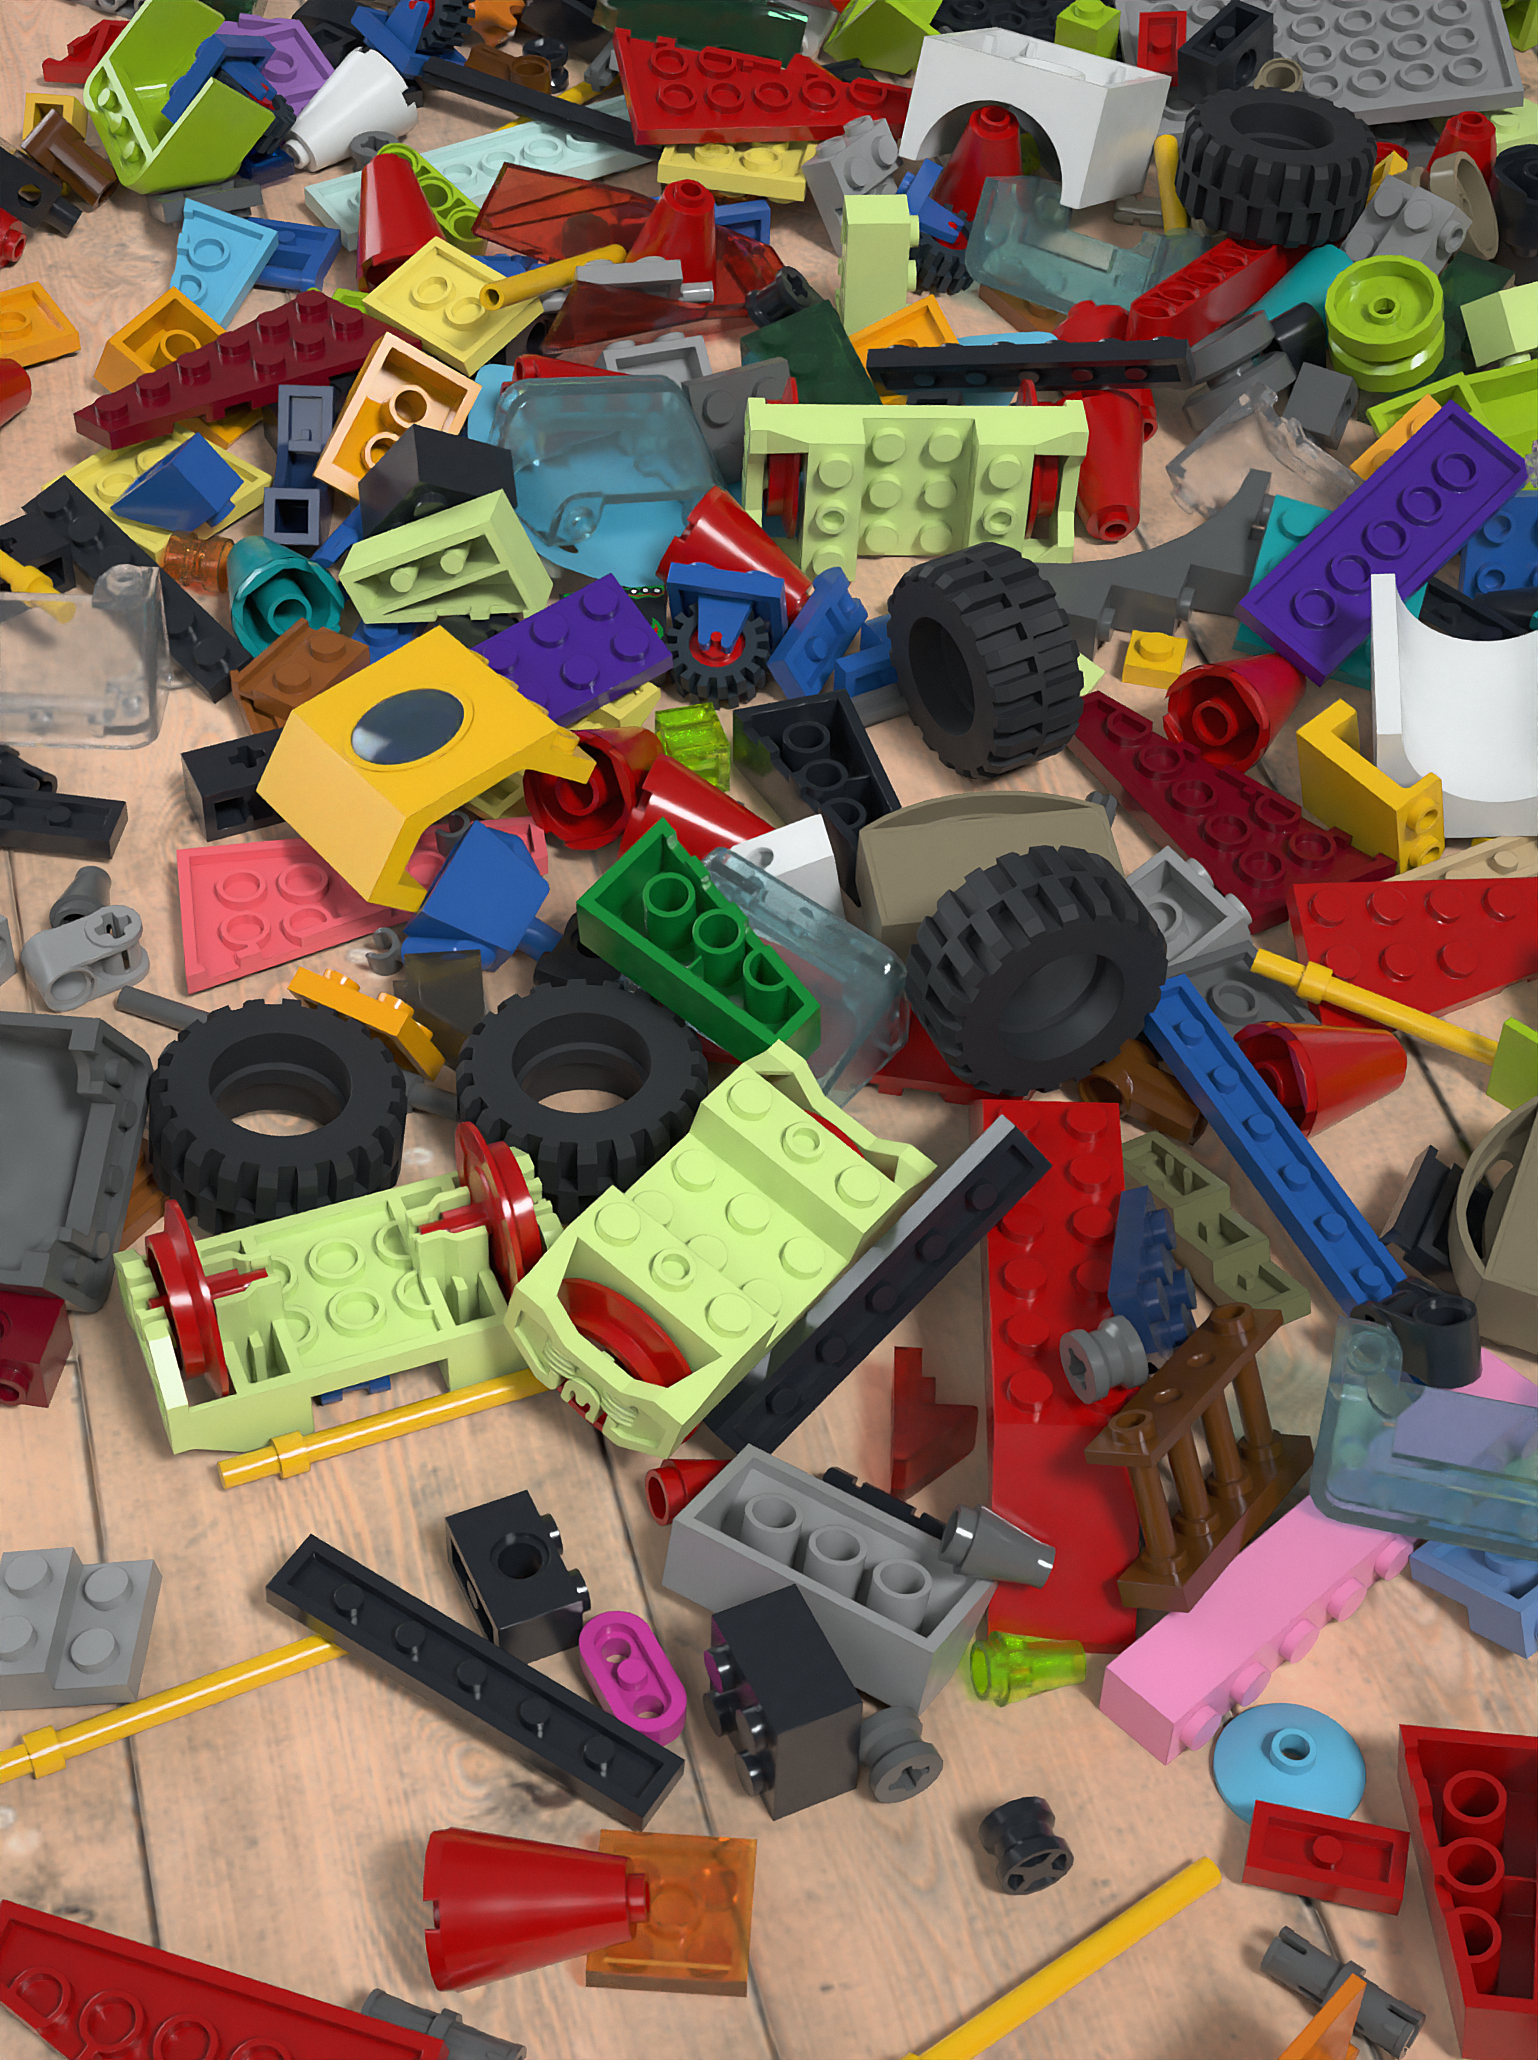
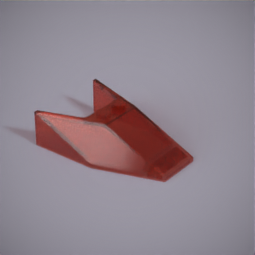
[470,162,785,354]

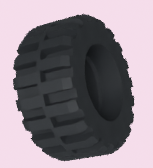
[1174,86,1378,248]
[886,542,1084,780]
[905,845,1168,1097]
[456,979,708,1225]
[148,998,408,1236]

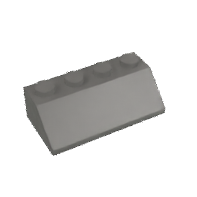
[661,1444,1000,1718]

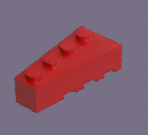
[1397,1724,1538,2060]

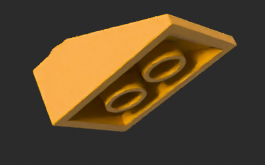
[93,286,263,450]
[312,332,482,503]

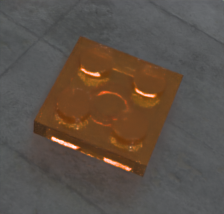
[585,1829,757,1998]

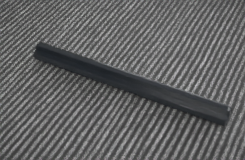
[421,56,666,162]

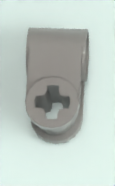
[21,905,150,1012]

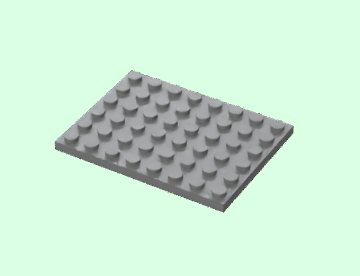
[1113,0,1524,151]

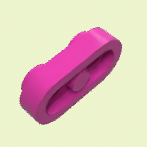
[579,1611,687,1746]

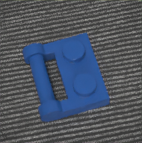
[244,216,342,293]

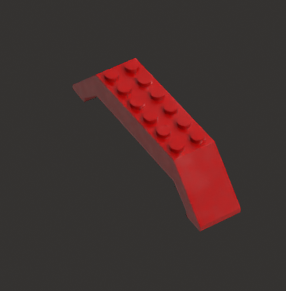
[968,1099,1140,1654]

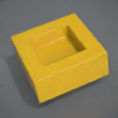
[1121,630,1188,690]

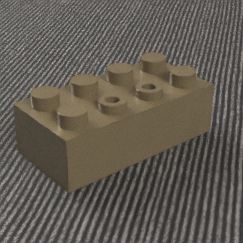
[855,791,1127,975]
[1448,1095,1538,1355]

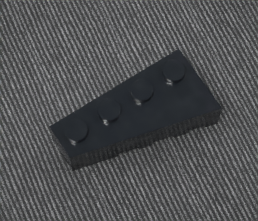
[733,689,902,908]

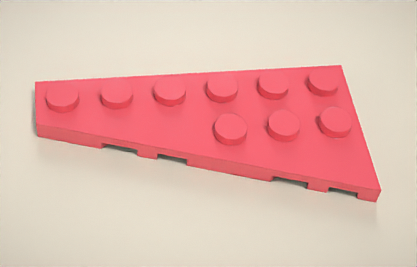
[176,816,549,995]

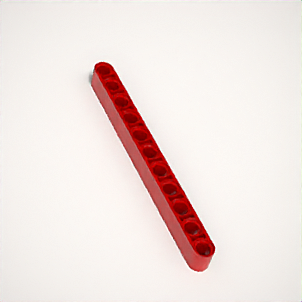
[1125,142,1409,347]

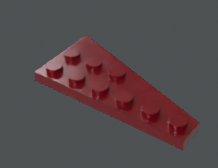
[73,289,422,451]
[1066,690,1397,935]

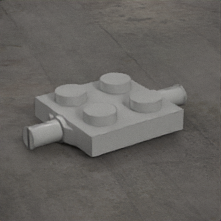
[539,256,714,331]

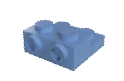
[1409,1483,1538,1659]

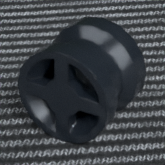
[522,38,569,94]
[978,1796,1074,1895]

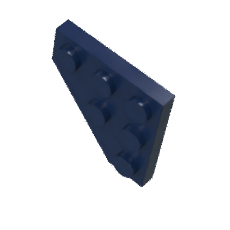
[1108,1185,1197,1377]

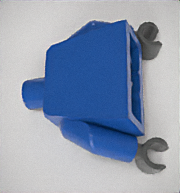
[365,811,563,976]

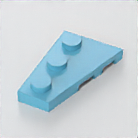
[169,198,279,330]

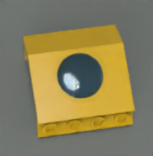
[256,625,597,913]

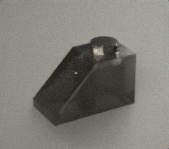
[393,949,486,1072]

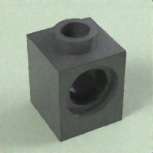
[1280,362,1360,452]

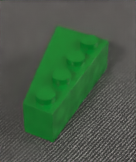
[576,817,821,1063]

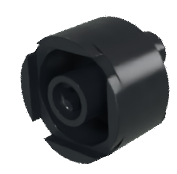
[1488,144,1538,258]

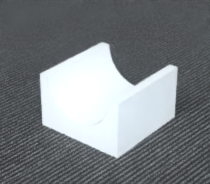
[898,27,1172,209]
[1371,574,1538,838]

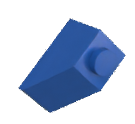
[110,432,244,535]

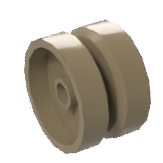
[1392,151,1499,277]

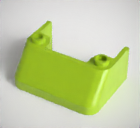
[83,0,276,195]
[822,0,943,75]

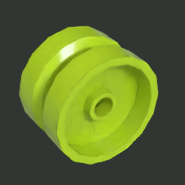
[1325,255,1445,392]

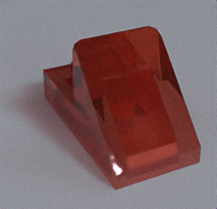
[890,1346,979,1502]

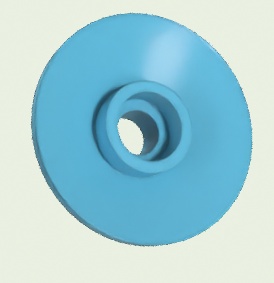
[1213,1703,1366,1825]

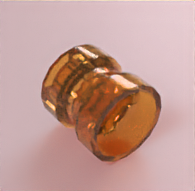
[164,529,235,594]

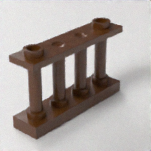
[1084,1302,1316,1613]

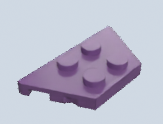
[215,13,335,146]

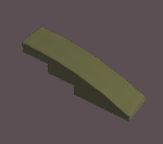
[1122,1130,1311,1327]

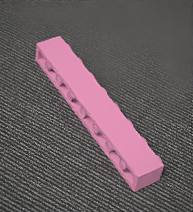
[1099,1347,1538,1766]

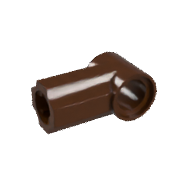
[464,42,552,117]
[19,109,120,209]
[1077,1038,1208,1146]

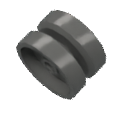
[1172,310,1297,431]

